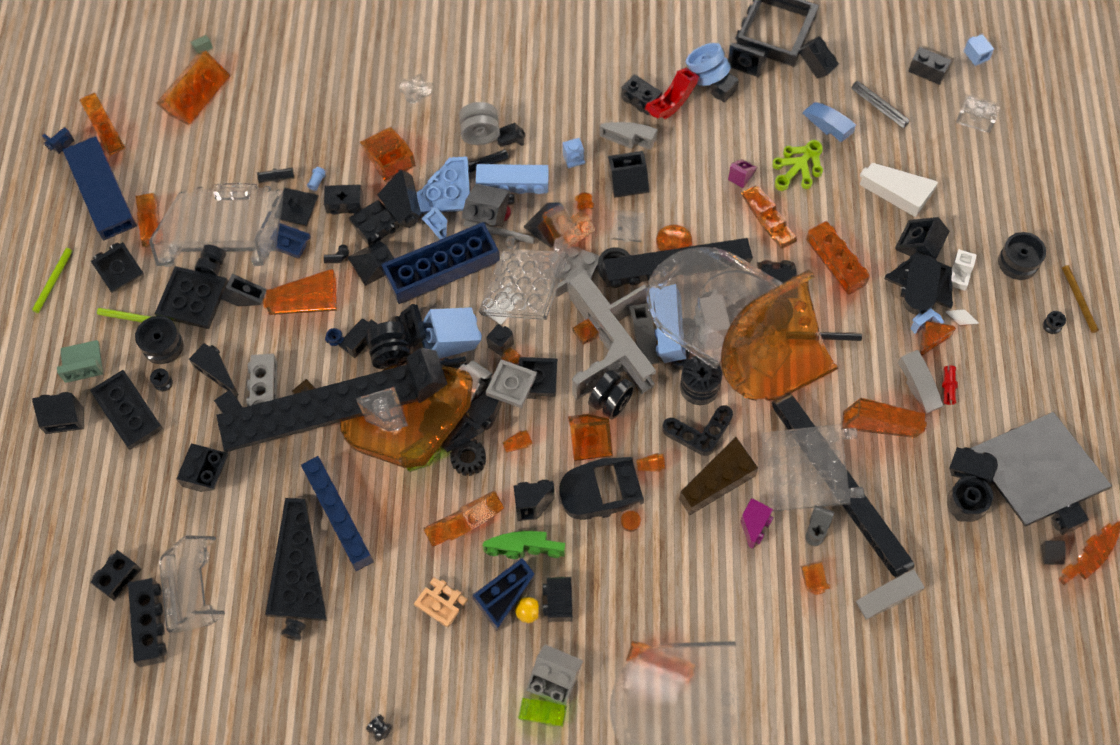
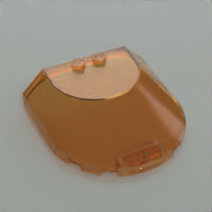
[721,269,838,401]
[340,362,473,468]

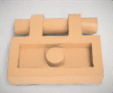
[414,577,468,628]

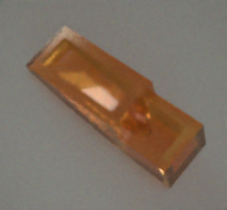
[135,193,161,248]

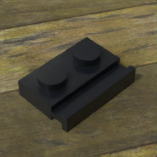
[395,304,426,350]

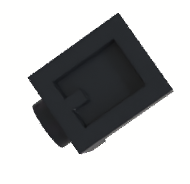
[497,123,525,147]

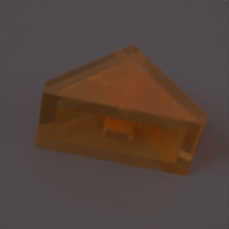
[920,321,956,356]

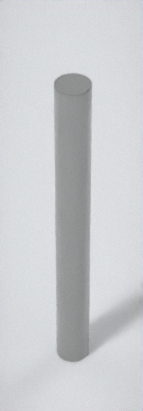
[464,219,535,244]

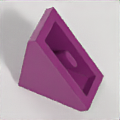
[728,159,758,188]

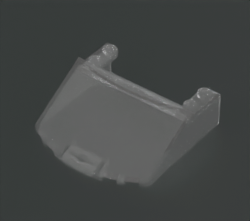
[149,183,284,267]

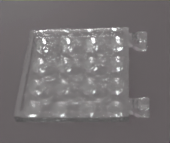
[478,236,568,320]
[761,424,864,512]

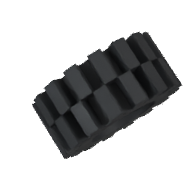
[450,439,486,476]

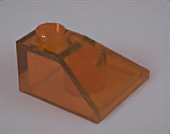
[568,414,613,461]

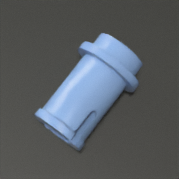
[307,167,326,191]

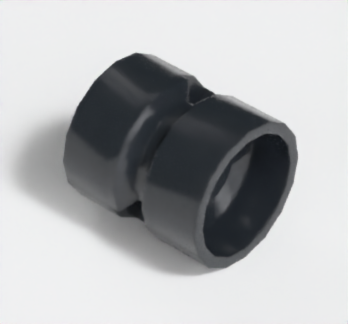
[194,244,226,276]

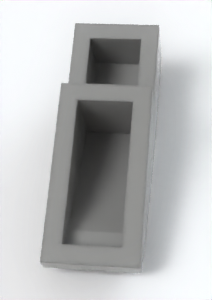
[600,122,657,150]
[898,350,943,414]
[856,569,925,620]

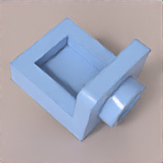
[910,308,944,334]

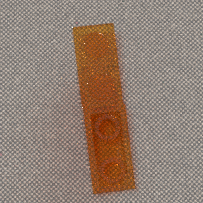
[79,92,126,156]
[423,490,504,547]
[1059,521,1120,585]

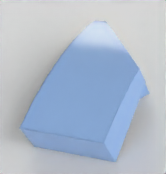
[422,206,448,240]

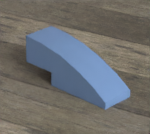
[802,102,856,142]

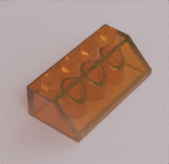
[156,50,231,125]

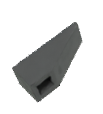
[629,303,659,365]

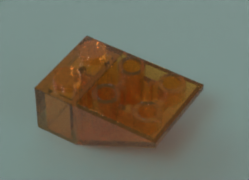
[360,127,416,182]

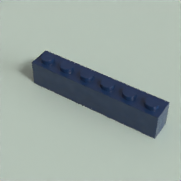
[301,456,374,572]

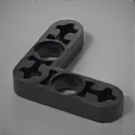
[662,405,733,456]

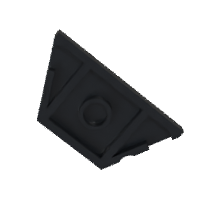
[884,252,953,309]
[419,395,484,453]

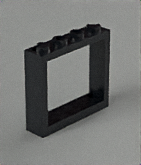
[735,0,819,67]

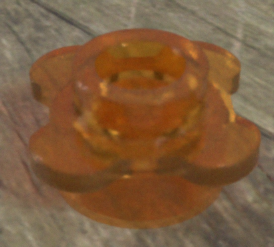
[575,192,594,211]

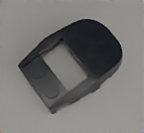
[559,457,644,520]

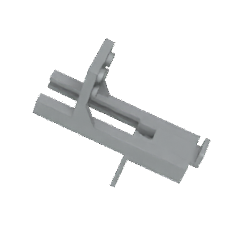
[554,272,656,400]

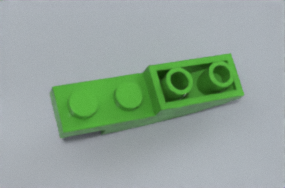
[482,531,566,560]

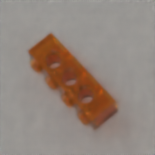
[806,221,870,295]

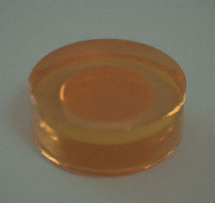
[621,511,641,532]

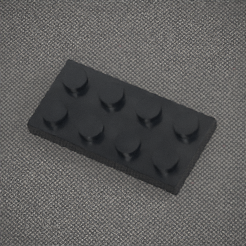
[90,370,163,450]

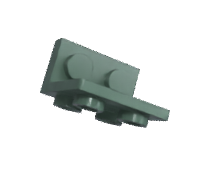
[57,340,103,383]

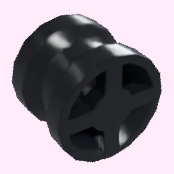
[1043,311,1066,334]
[150,368,173,392]
[281,618,306,641]
[366,714,393,742]

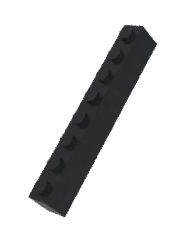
[601,238,753,288]

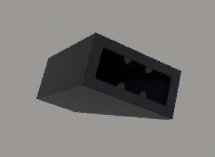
[377,169,421,228]

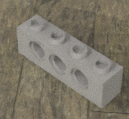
[247,354,278,406]

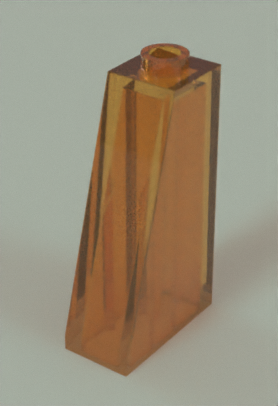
[263,269,337,315]
[842,398,927,438]

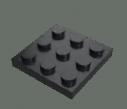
[154,266,228,329]

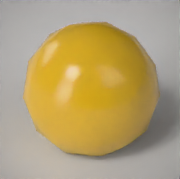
[515,597,539,623]

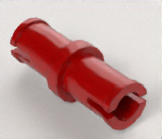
[942,365,958,405]

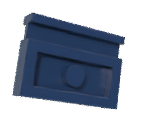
[265,222,311,259]

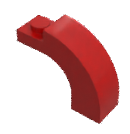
[645,67,700,120]

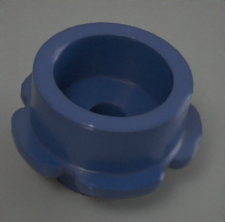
[325,328,344,346]

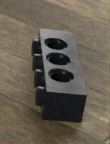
[128,578,167,667]

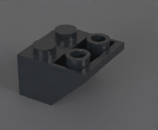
[608,151,650,198]
[32,392,84,434]
[176,443,229,492]
[513,479,555,521]

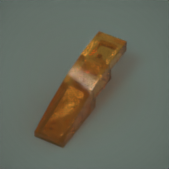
[741,185,797,249]

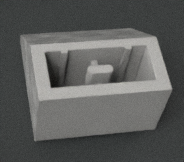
[526,645,583,707]

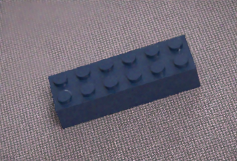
[381,222,500,304]

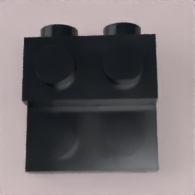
[349,199,399,246]
[91,242,144,293]
[515,357,558,399]

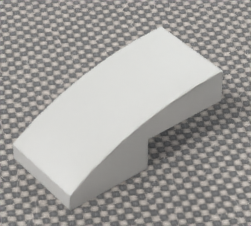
[952,249,976,291]

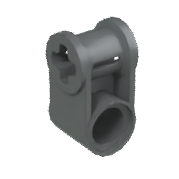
[805,505,835,546]

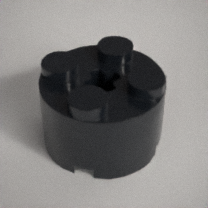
[947,476,993,522]

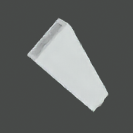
[860,163,938,217]

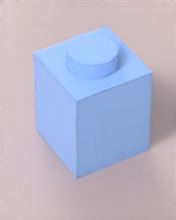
[964,34,994,66]

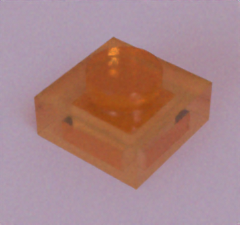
[572,319,599,345]

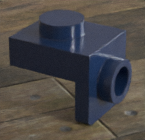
[42,127,75,154]

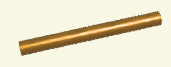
[1062,265,1099,333]

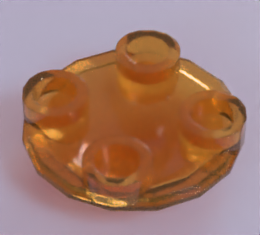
[656,224,692,251]

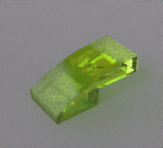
[518,698,567,727]

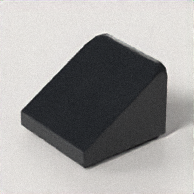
[1041,541,1066,565]

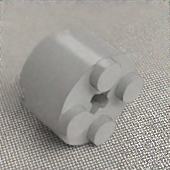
[449,361,493,405]

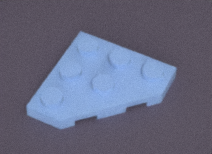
[416,156,470,214]

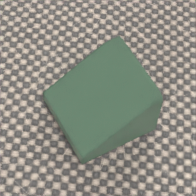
[191,35,213,55]

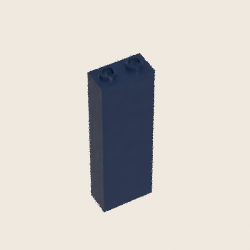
[63,136,137,241]

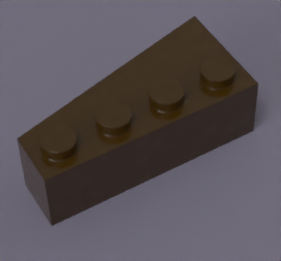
[679,437,758,515]

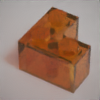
[542,206,596,249]

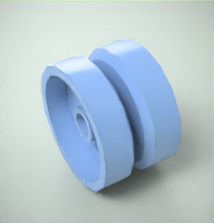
[686,43,730,86]

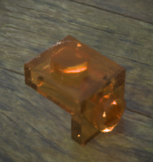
[800,561,831,595]

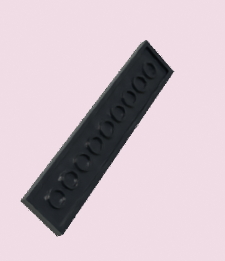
[216,364,417,452]

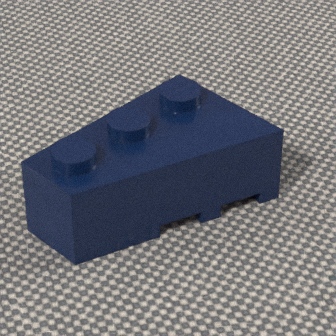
[472,558,535,631]

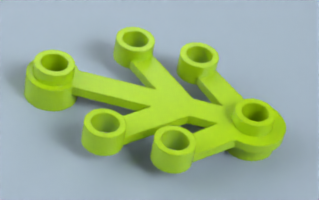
[772,140,823,191]

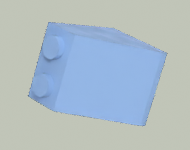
[422,307,482,359]

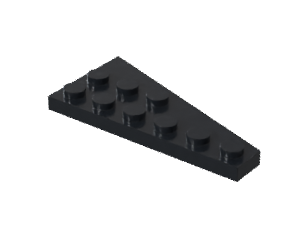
[265,498,328,621]

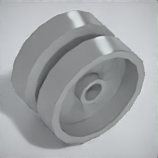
[459,102,500,145]

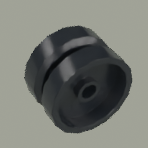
[998,232,1046,280]
[135,316,184,365]
[588,369,635,420]

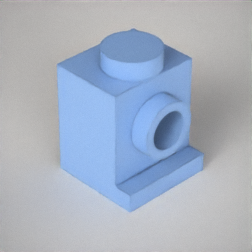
[562,138,585,168]

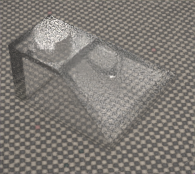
[356,387,408,431]

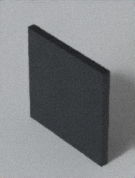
[272,188,319,226]

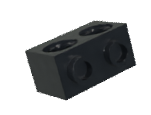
[90,550,141,601]

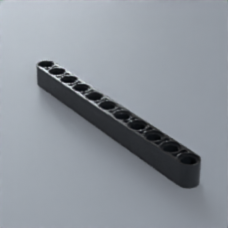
[771,392,914,578]

